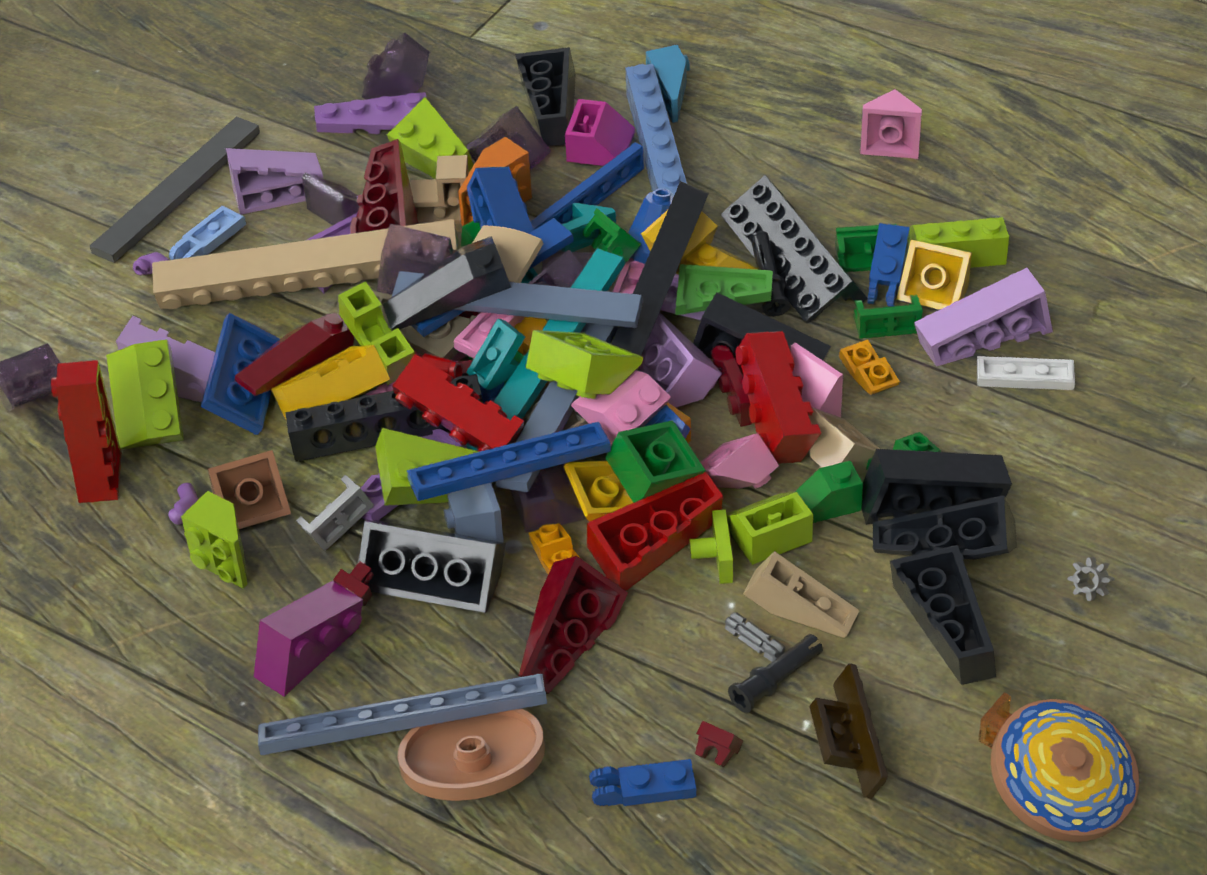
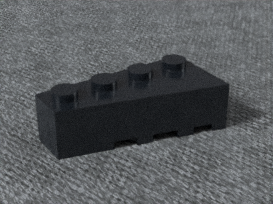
[515,47,576,147]
[693,292,831,367]
[861,449,1012,525]
[890,545,996,685]

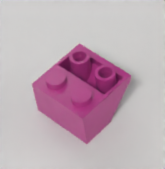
[565,99,635,166]

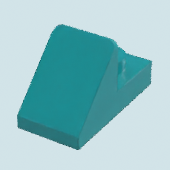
[561,203,616,255]
[466,319,525,390]

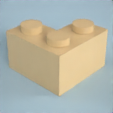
[410,155,469,224]

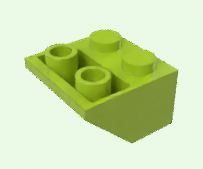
[181,491,248,589]
[726,492,813,565]

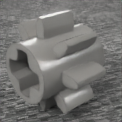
[1068,557,1115,601]

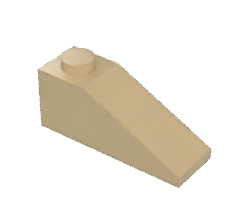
[743,551,859,638]

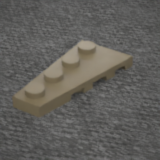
[372,290,477,360]

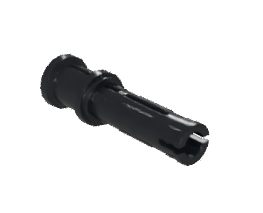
[750,231,790,317]
[728,634,823,713]

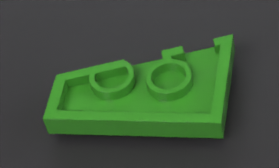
[675,264,773,315]

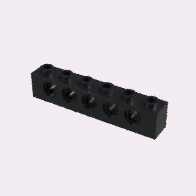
[285,374,483,462]

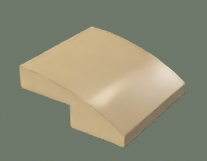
[472,225,544,283]

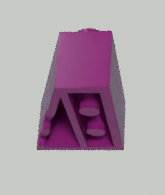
[254,581,363,697]

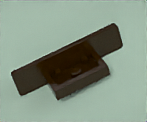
[809,663,888,799]

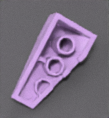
[639,312,722,408]

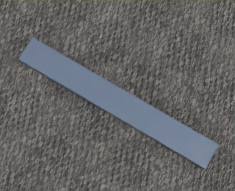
[391,271,643,328]
[496,323,618,492]
[258,674,547,755]

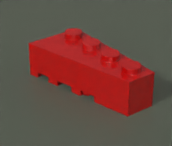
[736,331,822,464]
[392,354,524,452]
[51,360,122,503]

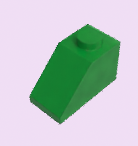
[795,460,863,523]

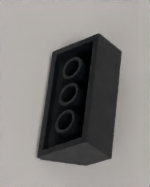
[358,520,506,613]

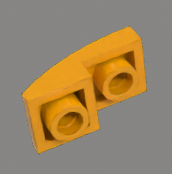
[839,340,900,395]
[528,523,580,574]

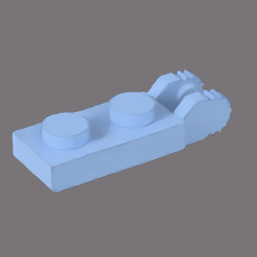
[168,206,246,260]

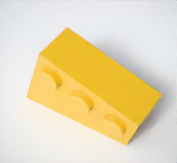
[271,345,390,422]

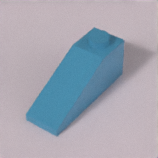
[646,45,690,123]

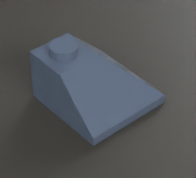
[444,483,505,556]

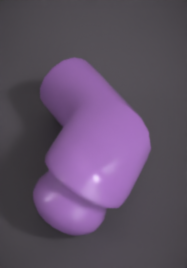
[133,252,169,276]
[168,483,198,525]

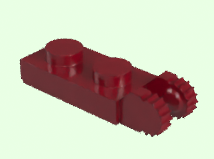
[712,345,752,427]

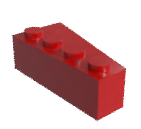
[587,472,723,591]

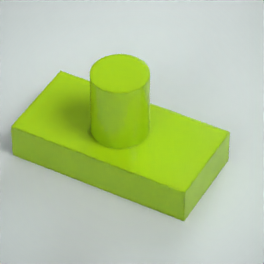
[689,510,733,584]

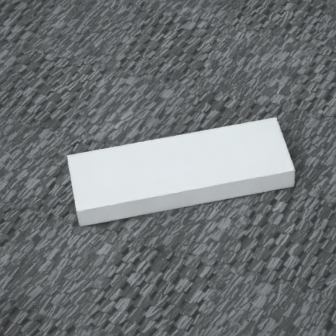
[977,356,1075,390]

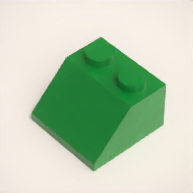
[605,420,706,503]

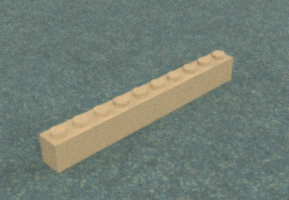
[152,219,459,309]

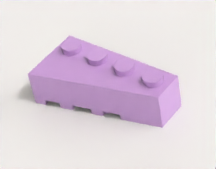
[914,268,1053,366]

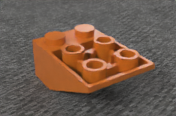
[458,137,532,226]

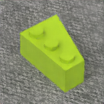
[387,97,474,179]
[375,428,479,506]

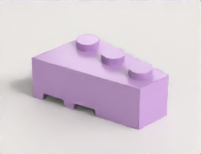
[226,148,326,215]

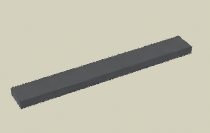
[90,116,260,263]

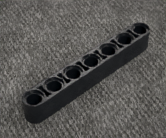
[612,181,709,356]

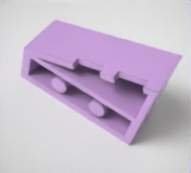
[116,316,215,402]

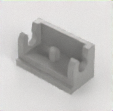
[296,475,374,551]

